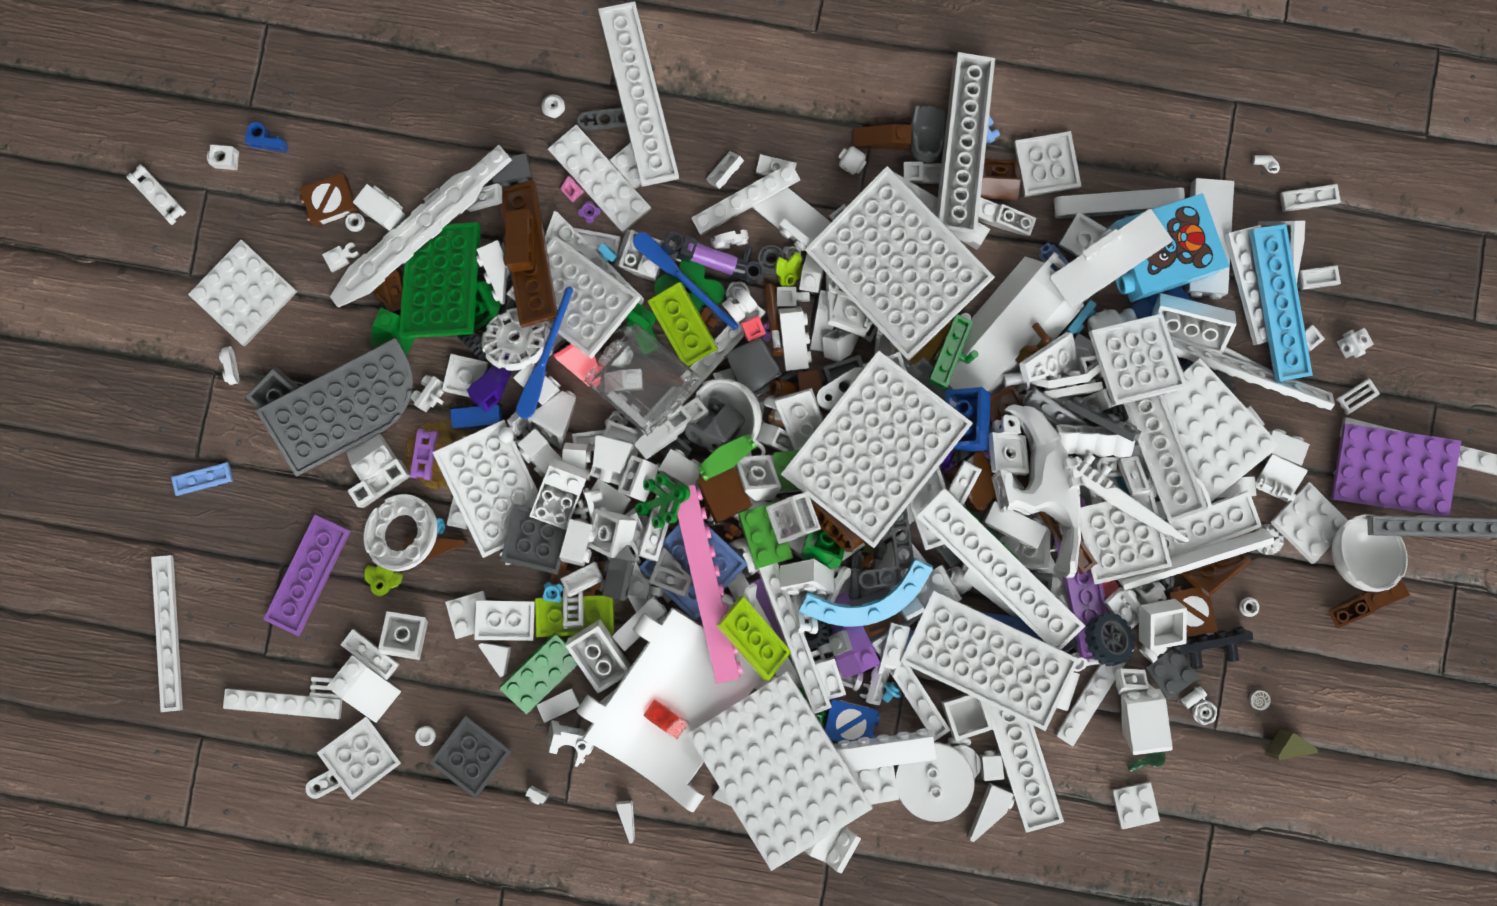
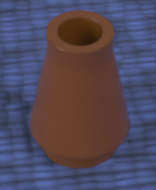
[769,378,799,398]

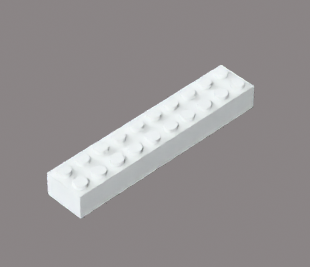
[936,52,995,242]

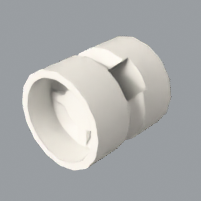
[722,287,758,323]

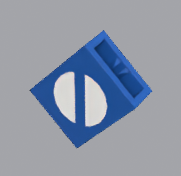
[824,699,880,742]

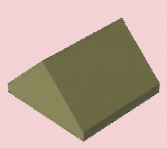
[1265,729,1318,760]

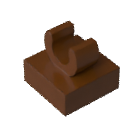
[700,307,717,329]

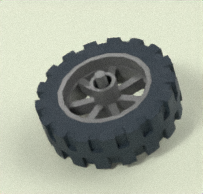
[1085,612,1135,667]

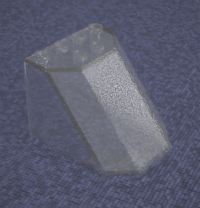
[584,324,700,436]

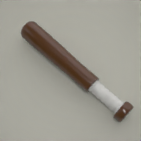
[764,283,784,356]

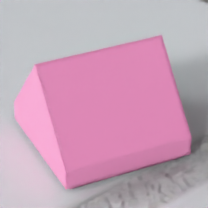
[560,176,585,202]

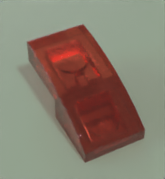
[643,699,689,740]

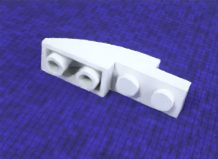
[978,197,1036,236]
[634,397,709,460]

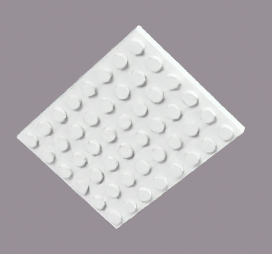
[805,166,995,360]
[781,350,973,548]
[687,671,873,871]

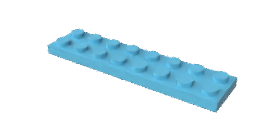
[1249,224,1313,382]

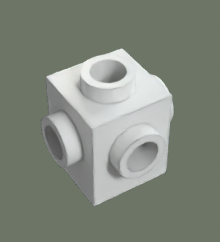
[1337,328,1374,358]
[1134,581,1167,605]

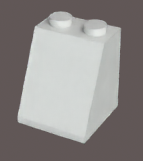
[1121,689,1172,755]

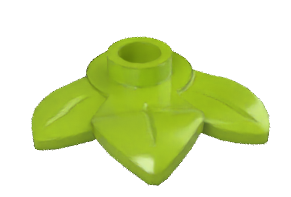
[775,252,804,287]
[364,565,403,596]

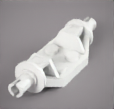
[1003,353,1103,390]

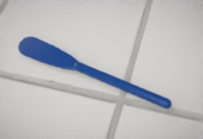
[633,232,738,330]
[516,286,573,419]

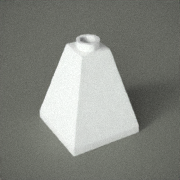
[528,390,576,449]

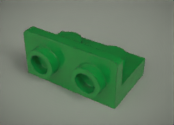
[626,303,657,333]

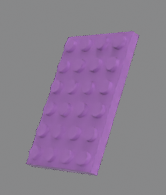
[1331,423,1461,517]

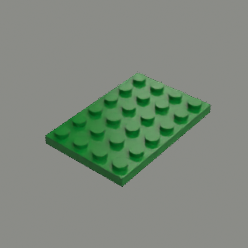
[399,222,480,338]

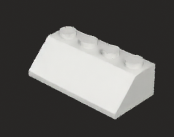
[1152,293,1236,354]

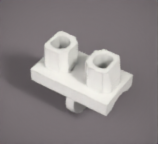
[410,375,444,412]
[574,488,606,522]

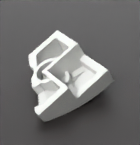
[584,478,632,514]

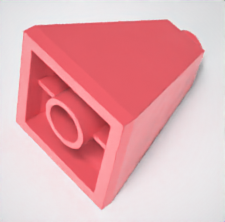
[554,343,602,388]

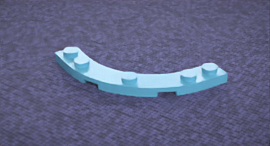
[799,557,933,626]

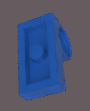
[244,122,288,152]

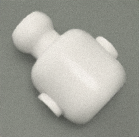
[1087,308,1137,332]

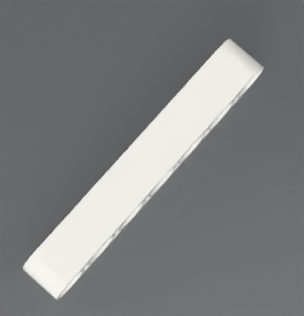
[1054,188,1185,219]

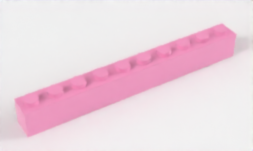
[677,484,743,684]

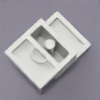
[804,826,861,873]

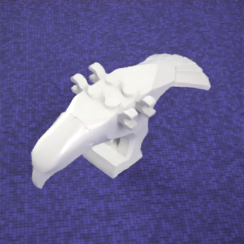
[991,404,1086,578]

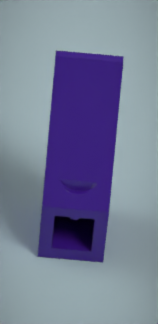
[467,355,512,412]

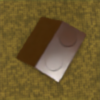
[981,159,1021,200]

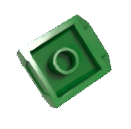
[801,528,845,569]

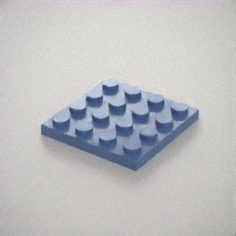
[639,522,748,621]

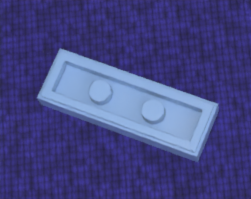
[171,462,233,496]

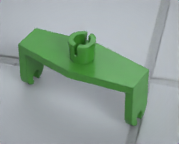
[697,434,757,481]

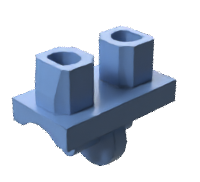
[1038,243,1069,272]

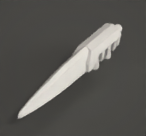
[1073,453,1190,542]

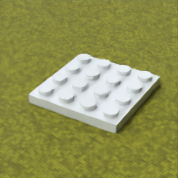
[188,240,298,346]
[1089,314,1187,406]
[1081,490,1172,584]

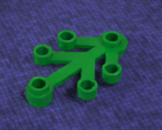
[635,473,690,529]

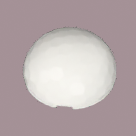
[695,379,762,453]
[1332,514,1408,592]

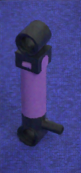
[660,231,763,285]

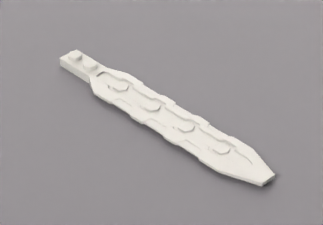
[330,145,512,308]

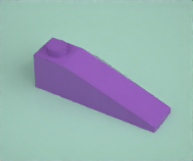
[832,591,880,679]

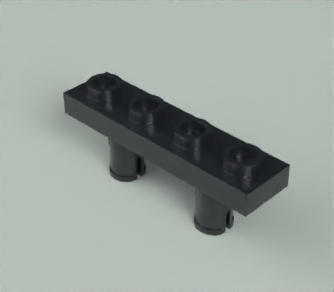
[1172,627,1253,669]

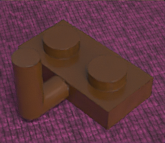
[1015,322,1050,366]

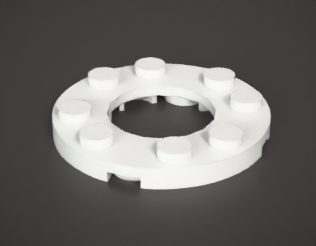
[364,494,437,571]

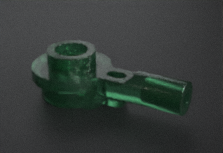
[1127,751,1166,772]

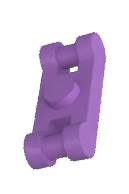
[410,428,439,480]

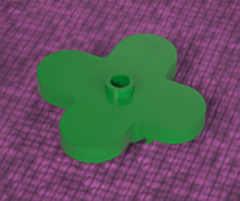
[654,261,725,314]

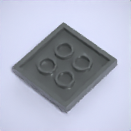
[500,504,568,575]
[430,715,512,799]

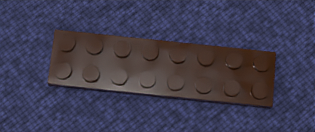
[500,180,558,328]

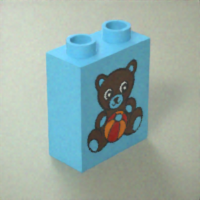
[1105,193,1229,302]

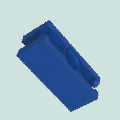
[450,405,503,430]

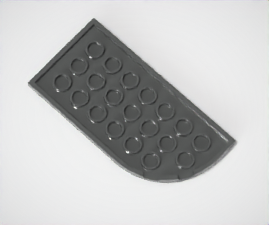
[256,337,413,477]

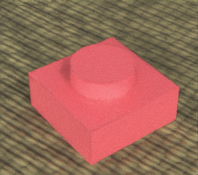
[740,315,766,341]

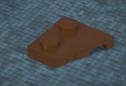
[372,271,403,313]

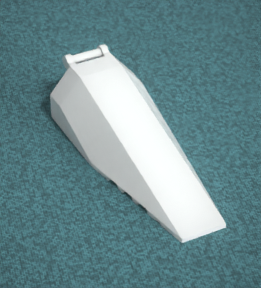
[949,252,1084,396]

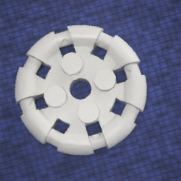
[481,308,550,371]

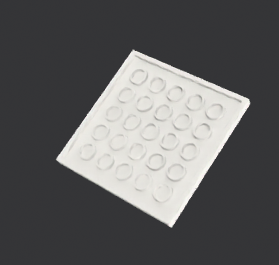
[1124,358,1280,502]

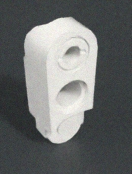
[816,367,864,411]

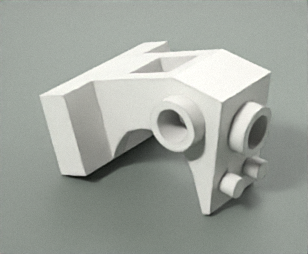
[547,720,594,766]

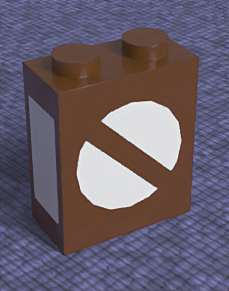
[299,173,359,227]
[1165,583,1218,637]

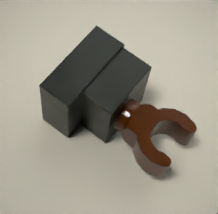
[862,539,888,570]

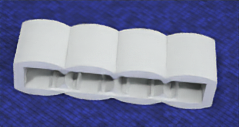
[1055,424,1135,458]

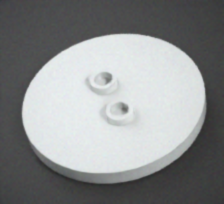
[896,742,975,822]

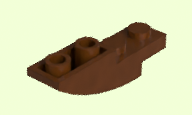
[1328,578,1410,629]

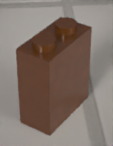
[944,451,997,512]
[696,467,753,524]

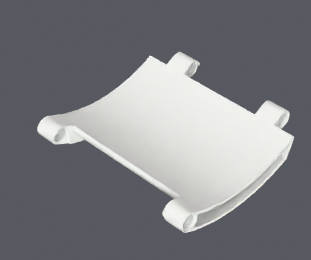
[576,608,777,812]

